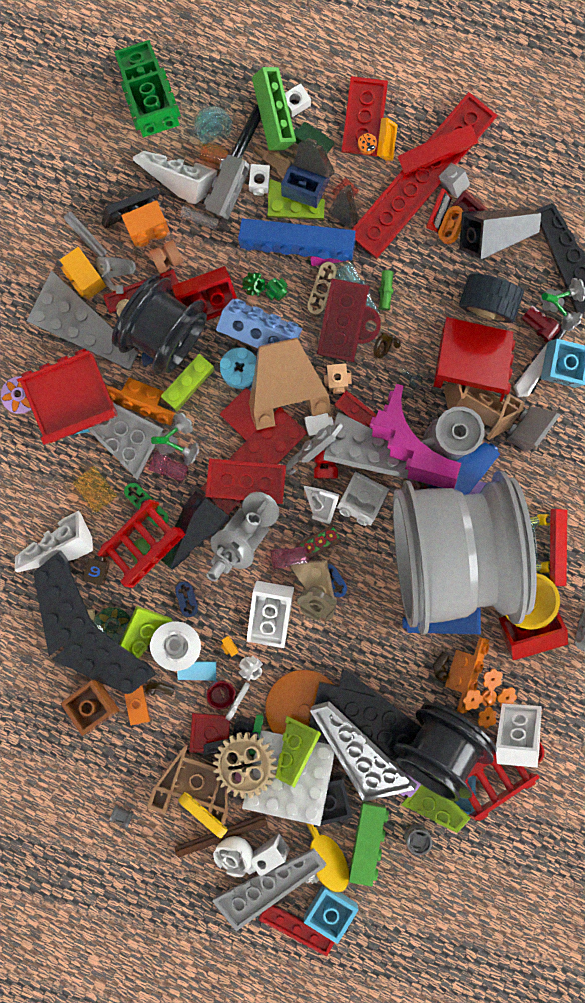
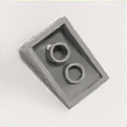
[507,406,560,452]

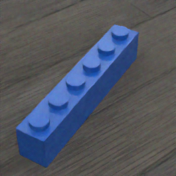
[238,218,356,261]

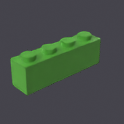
[252,67,296,151]
[349,800,389,887]

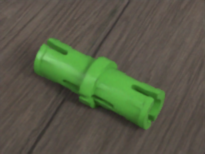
[378,270,394,311]

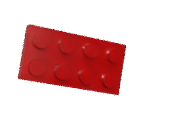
[341,76,388,157]
[205,458,286,504]

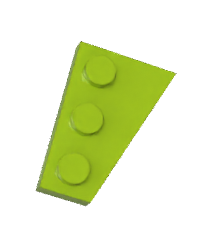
[267,179,325,220]
[275,716,321,788]
[401,785,471,833]

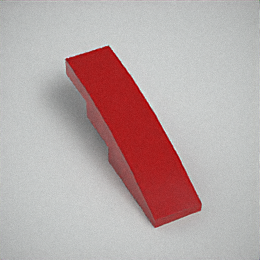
[397,125,479,175]

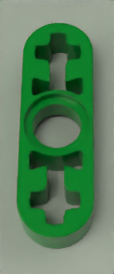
[124,483,169,528]

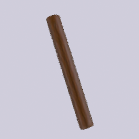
[175,815,267,857]

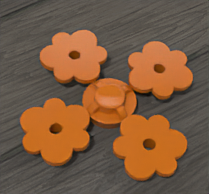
[462,668,517,729]

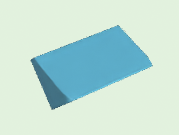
[177,661,217,681]

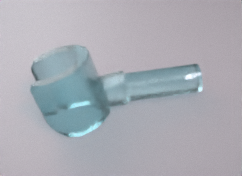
[398,366,423,387]

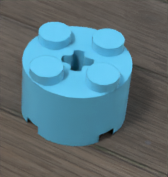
[220,348,256,389]

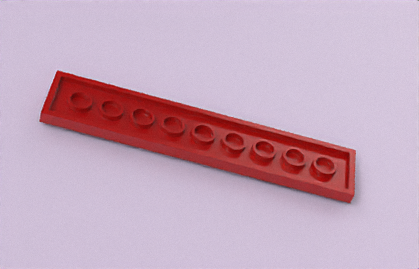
[352,92,498,260]

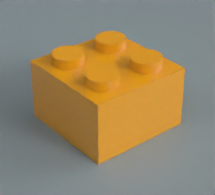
[60,247,107,300]

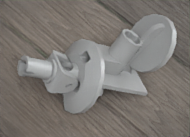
[206,492,279,582]

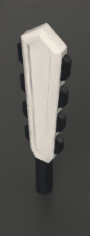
[513,325,567,397]

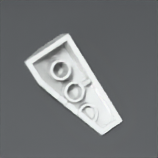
[133,151,217,204]
[15,511,93,572]

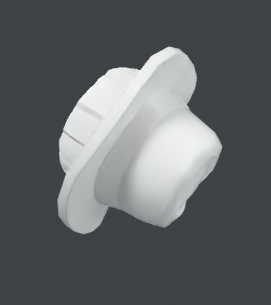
[150,622,201,671]

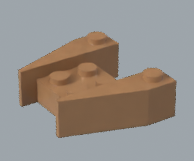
[444,382,525,440]
[147,744,229,829]

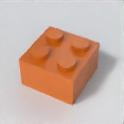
[121,200,170,247]

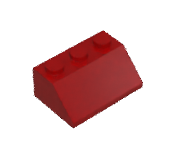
[172,266,237,321]
[498,612,568,661]

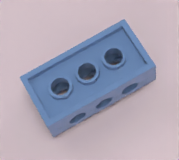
[216,299,303,348]

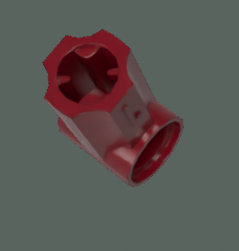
[521,305,561,343]

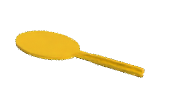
[306,823,349,892]

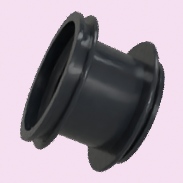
[112,274,207,375]
[394,702,497,801]

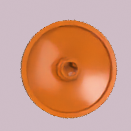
[265,670,334,735]

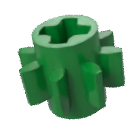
[242,272,265,296]
[265,277,288,301]

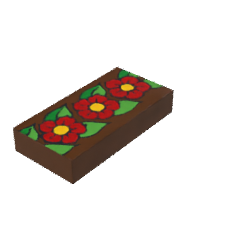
[299,525,342,559]

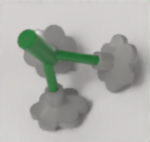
[540,278,585,331]
[151,413,199,465]

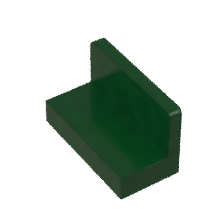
[294,122,335,161]

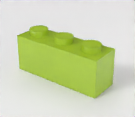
[161,354,215,411]

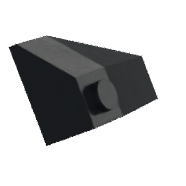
[161,491,229,570]

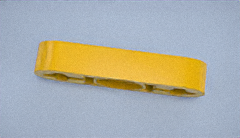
[178,792,228,838]

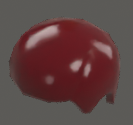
[206,680,236,710]

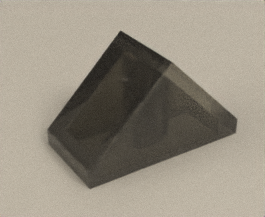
[328,184,359,228]

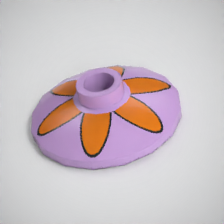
[1,376,31,414]

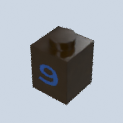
[82,555,110,585]

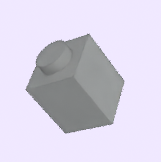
[439,163,470,198]

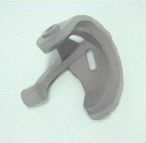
[94,257,136,294]

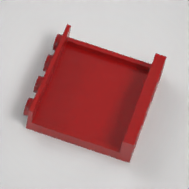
[433,317,516,402]
[16,349,118,445]

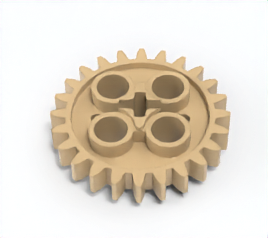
[213,732,278,799]

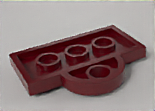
[317,278,381,362]

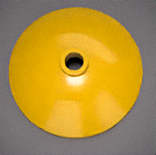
[505,573,560,629]

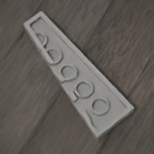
[212,848,326,931]

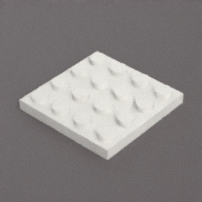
[242,730,335,826]

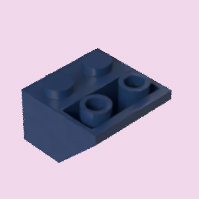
[281,162,331,208]

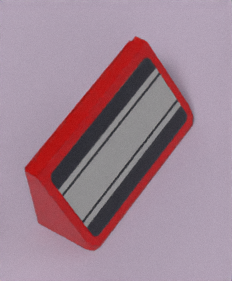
[426,188,452,232]

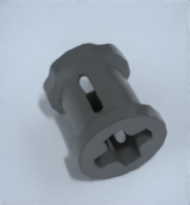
[109,805,134,828]

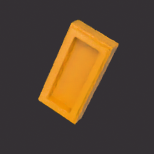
[377,117,398,162]

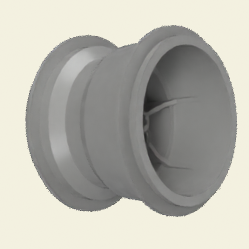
[393,471,537,634]

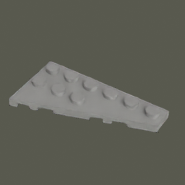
[88,403,164,480]

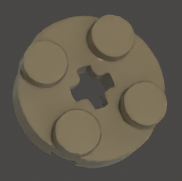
[297,586,337,621]

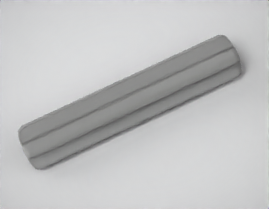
[64,212,107,257]

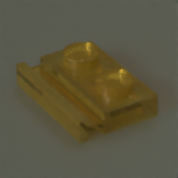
[72,466,118,513]

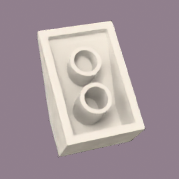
[246,581,294,648]
[496,703,542,767]

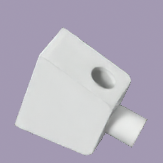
[247,833,290,876]

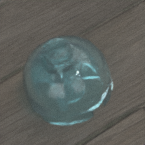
[194,105,233,145]

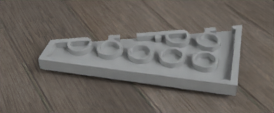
[27,270,138,370]
[324,412,420,482]
[310,702,417,802]

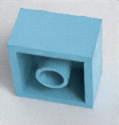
[541,339,585,388]
[304,885,358,944]

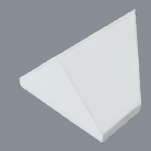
[303,485,339,524]

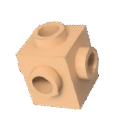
[324,363,352,394]

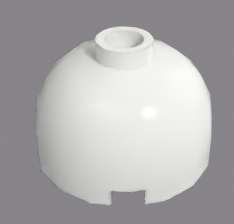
[213,836,253,877]

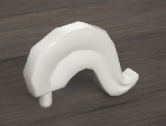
[225,682,250,721]

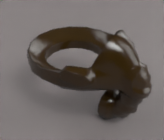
[373,332,401,359]

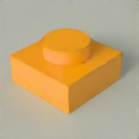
[221,635,239,656]

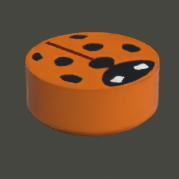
[358,133,377,154]

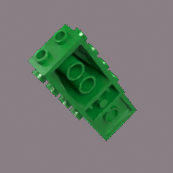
[114,40,181,138]

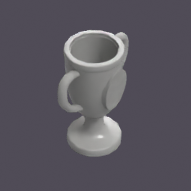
[421,407,490,461]

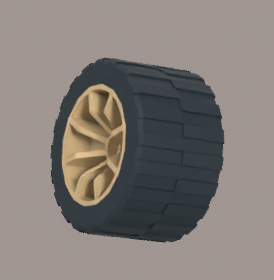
[459,273,524,323]

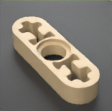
[307,262,337,316]

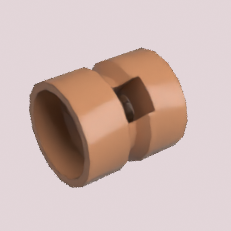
[149,240,184,274]

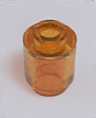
[200,143,229,165]

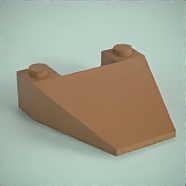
[249,337,331,430]

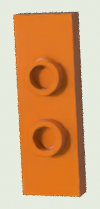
[124,685,150,725]

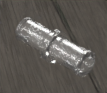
[180,205,219,231]

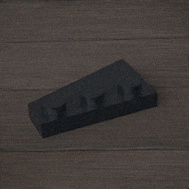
[101,187,160,229]

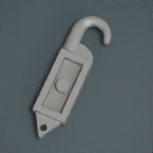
[286,423,343,475]

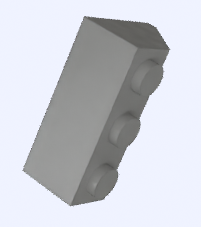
[204,155,251,220]

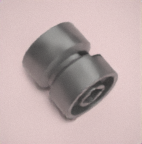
[404,824,432,855]

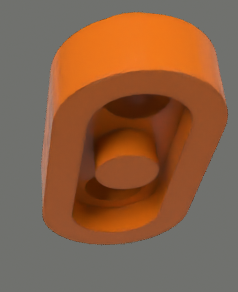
[438,206,464,244]

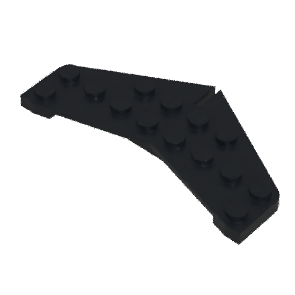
[34,551,157,694]

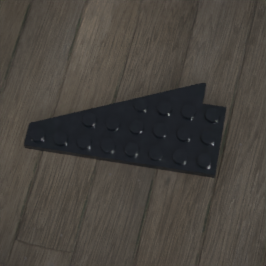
[308,668,421,761]

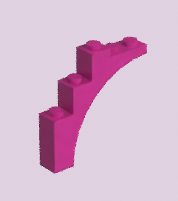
[370,384,461,489]

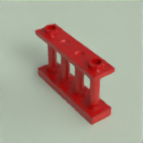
[97,499,186,588]
[465,745,540,821]

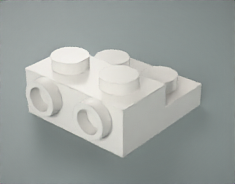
[337,472,389,526]

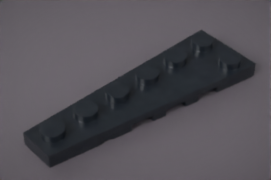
[535,203,585,314]

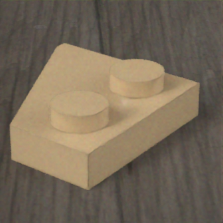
[291,560,334,597]

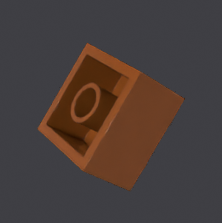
[60,680,120,736]

